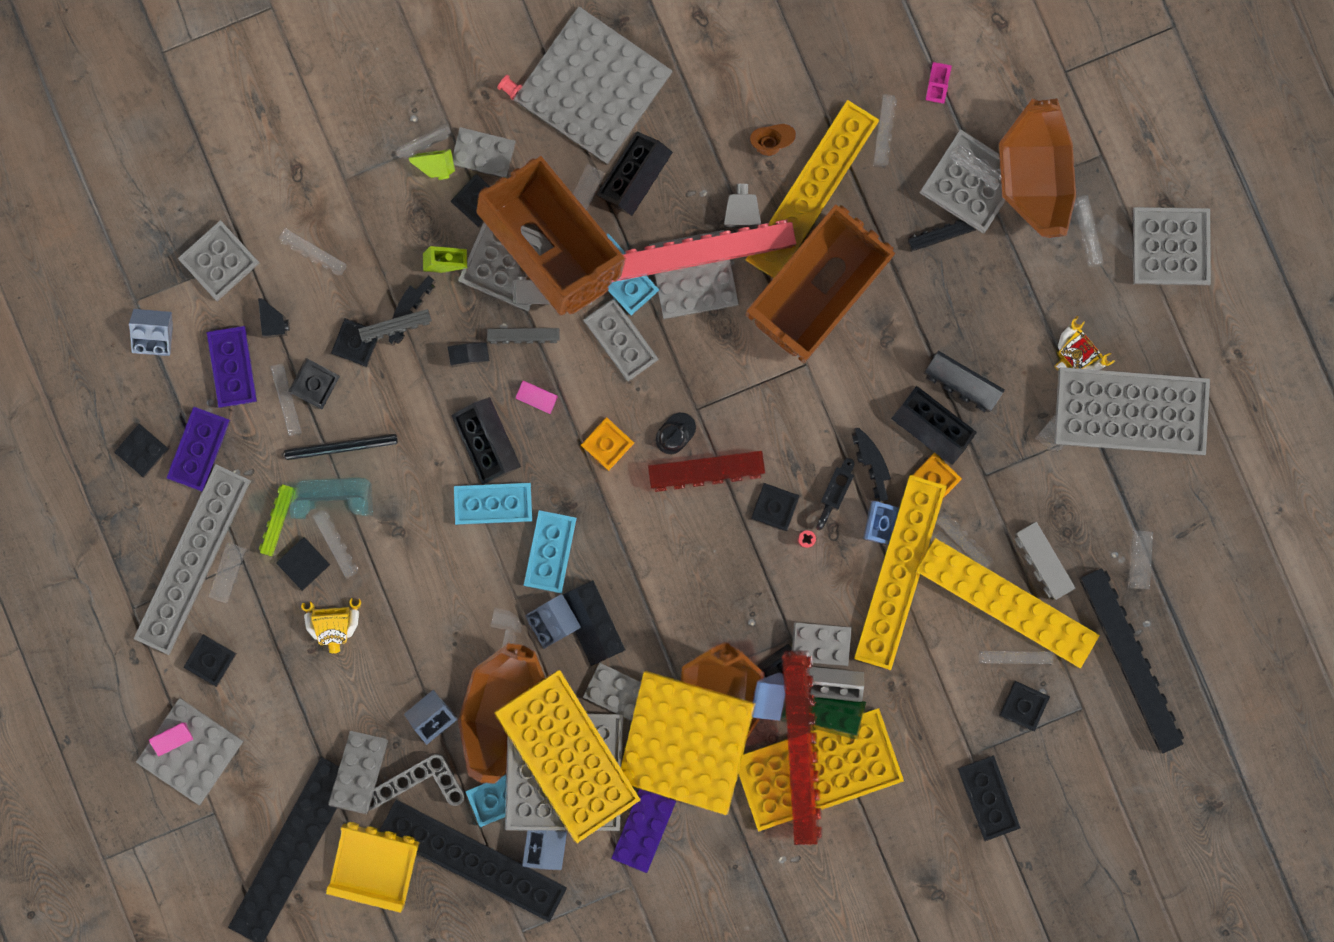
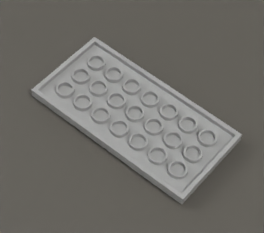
[1054,367,1210,455]

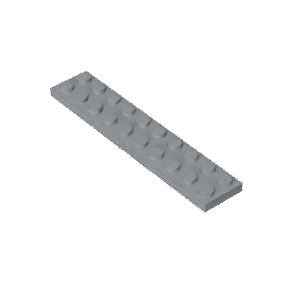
[134,464,251,655]

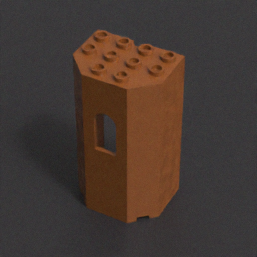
[476,156,626,315]
[745,204,896,364]

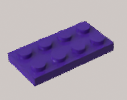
[207,326,257,408]
[167,407,231,492]
[611,789,676,873]

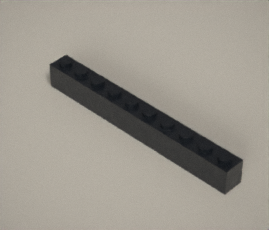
[1079,568,1184,754]

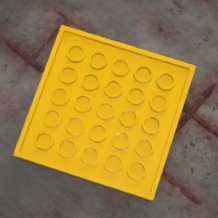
[621,671,755,815]

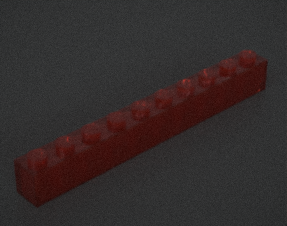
[783,650,823,845]

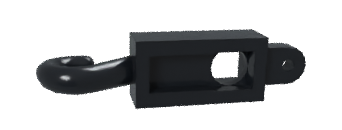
[816,458,855,531]

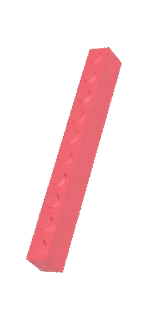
[612,220,796,282]

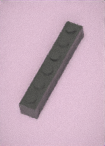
[358,309,432,343]
[487,328,560,344]

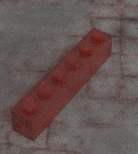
[648,451,765,492]

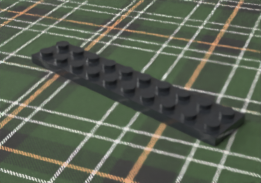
[228,757,340,942]
[379,799,568,923]

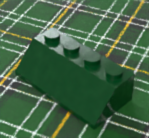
[782,694,866,739]

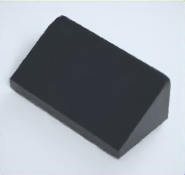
[758,644,802,678]

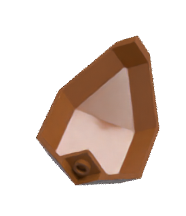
[999,98,1076,238]
[681,642,764,740]
[458,643,545,784]

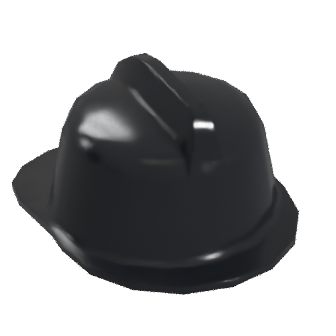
[655,412,696,455]

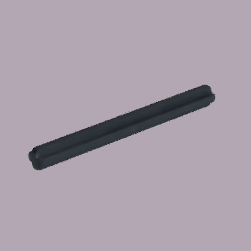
[284,434,398,460]

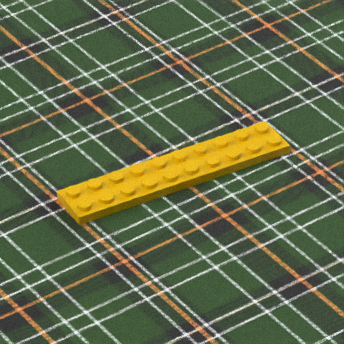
[745,100,879,279]
[854,475,947,670]
[915,538,1100,668]

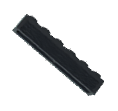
[908,220,977,252]

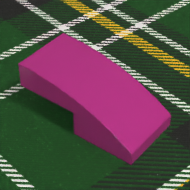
[925,62,952,104]

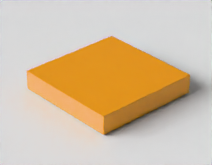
[581,417,634,471]
[912,452,962,498]

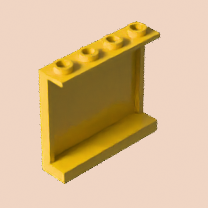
[326,822,419,913]

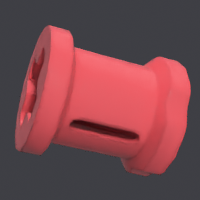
[497,75,523,100]
[798,530,816,548]

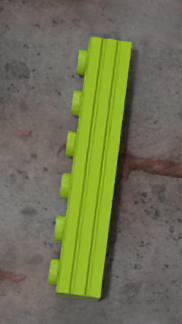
[259,484,295,557]

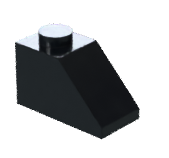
[258,298,290,338]
[448,342,490,367]

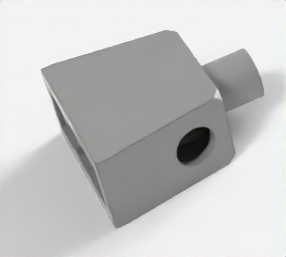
[724,184,761,228]

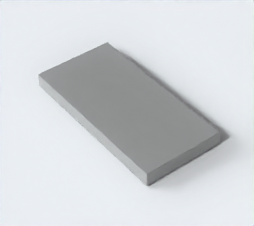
[583,298,659,382]

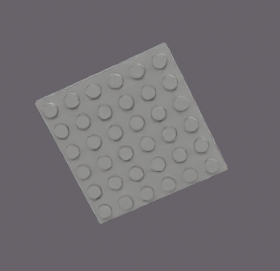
[514,7,673,165]
[505,714,623,831]

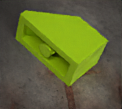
[409,149,455,180]
[423,246,467,273]

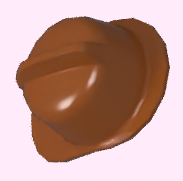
[750,124,796,156]

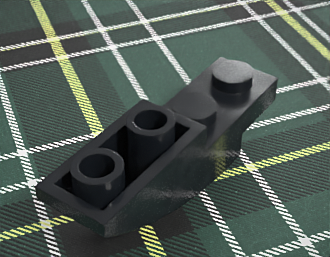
[389,275,436,346]
[852,427,891,502]

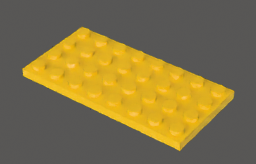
[494,670,640,843]
[738,708,904,832]

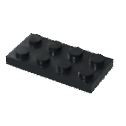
[957,755,1021,841]

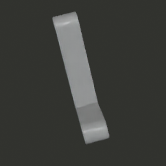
[368,754,465,811]

